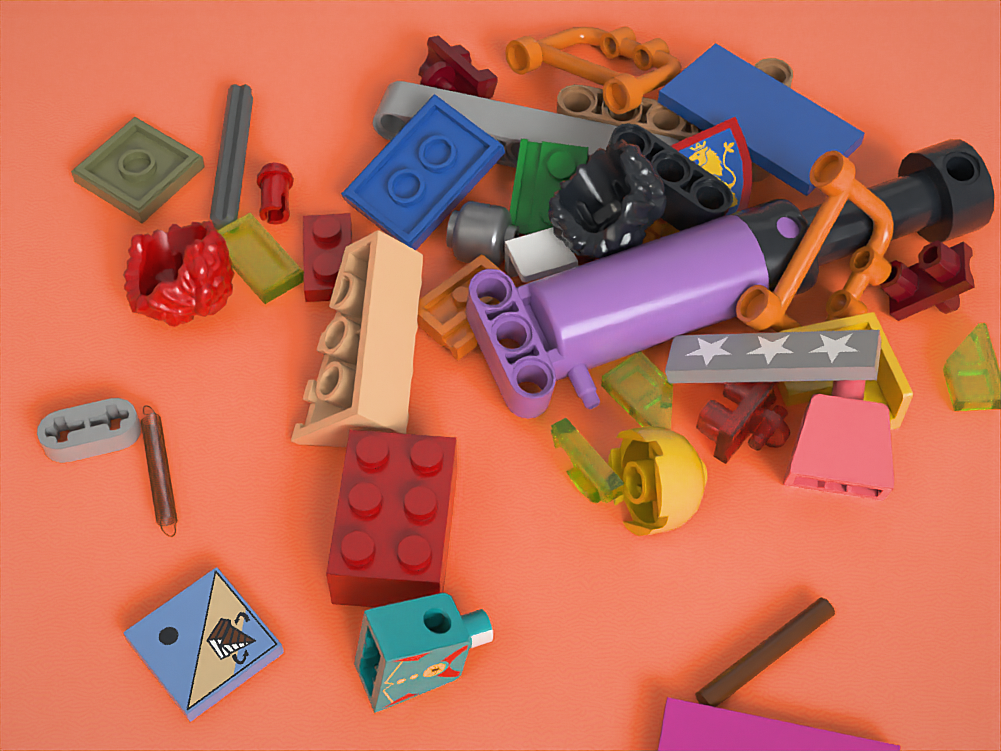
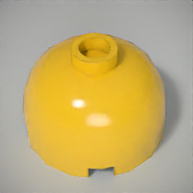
[608,426,707,536]

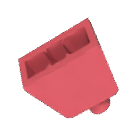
[783,380,894,501]

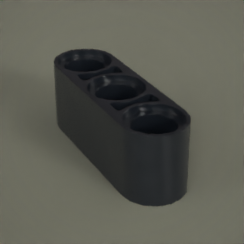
[607,123,733,231]

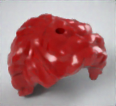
[123,221,235,327]

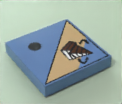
[123,567,284,722]

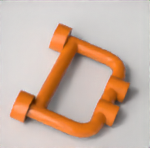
[505,26,682,114]
[736,151,894,332]

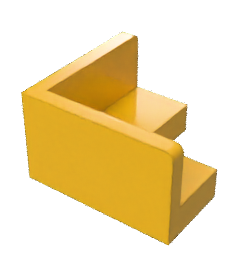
[776,312,913,430]

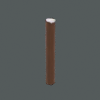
[695,597,835,707]

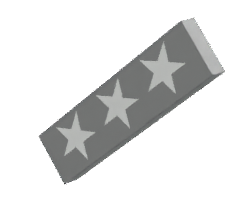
[665,330,881,383]

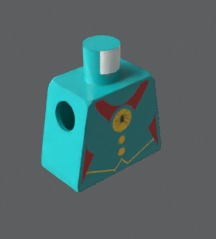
[354,593,493,713]

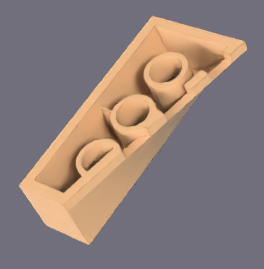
[291,230,423,447]

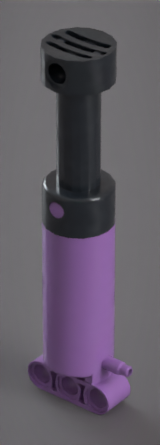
[465,139,995,419]

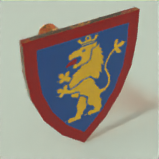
[671,117,752,215]

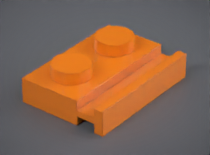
[417,254,515,361]

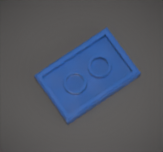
[341,94,505,250]

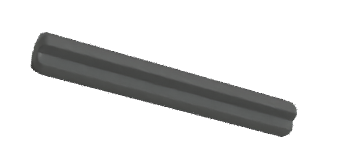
[210,84,253,231]

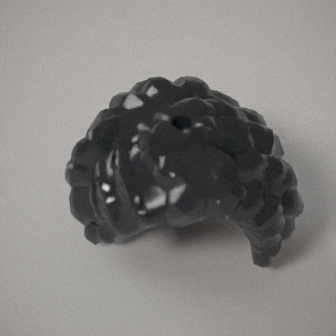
[548,140,667,258]

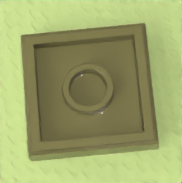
[71,117,205,223]

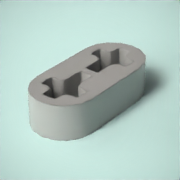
[37,398,141,463]

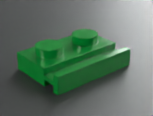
[510,138,589,235]

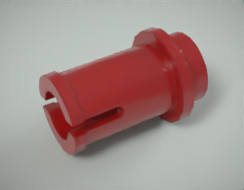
[256,162,294,225]

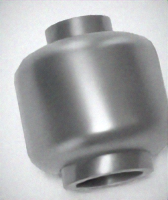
[446,201,520,267]

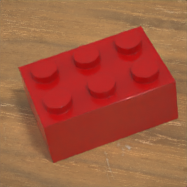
[326,430,457,608]

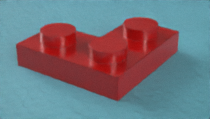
[303,213,352,302]

